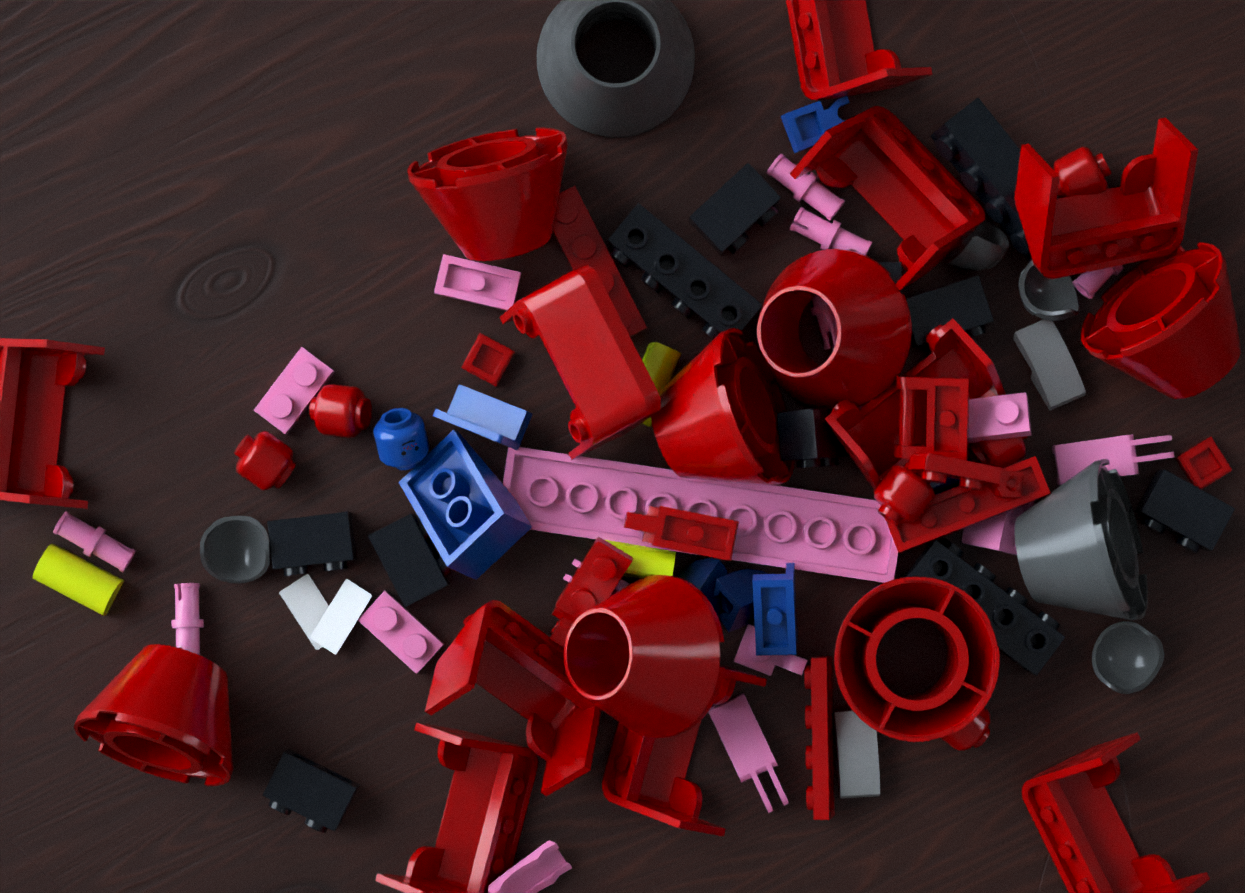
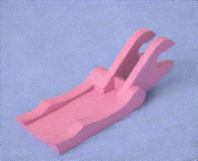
[1052,434,1175,485]
[708,693,789,813]
[488,840,572,893]

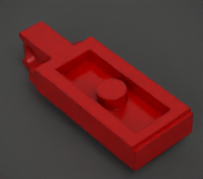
[908,453,1024,497]
[624,506,739,561]
[549,536,633,647]

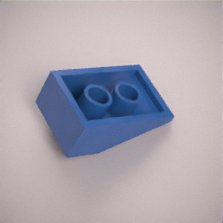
[399,429,532,580]

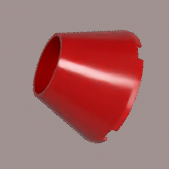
[407,128,568,261]
[1081,242,1241,399]
[757,249,912,409]
[651,328,794,486]
[564,575,725,738]
[834,577,1000,742]
[74,644,233,786]

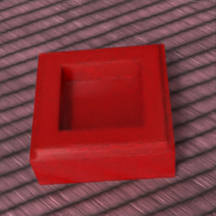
[461,333,516,387]
[1175,436,1232,490]

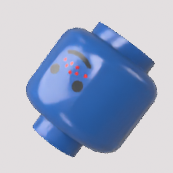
[373,408,430,470]

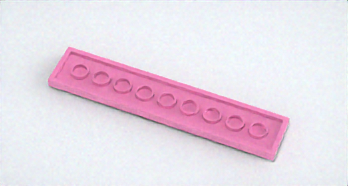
[503,447,898,583]

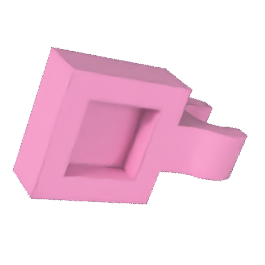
[734,624,808,676]

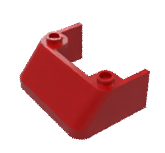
[786,0,933,100]
[790,106,985,290]
[1014,117,1198,279]
[499,265,661,460]
[0,338,105,509]
[425,600,601,797]
[602,664,767,837]
[375,723,538,893]
[1022,732,1210,893]

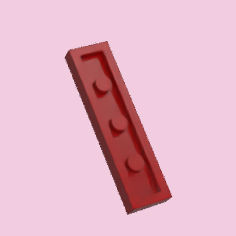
[553,186,647,337]
[885,456,1051,554]
[804,656,835,820]

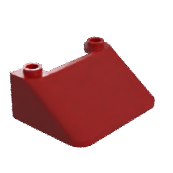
[825,318,1006,490]

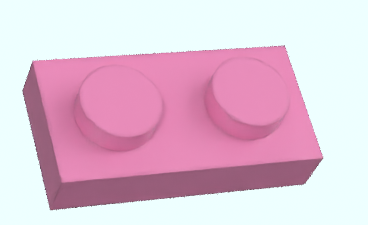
[434,254,522,311]
[254,347,335,435]
[968,392,1032,443]
[358,590,444,674]

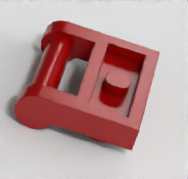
[894,375,970,460]

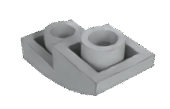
[1013,320,1086,411]
[833,711,880,799]

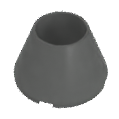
[536,0,695,138]
[1014,459,1148,620]

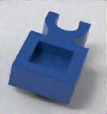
[780,96,850,153]

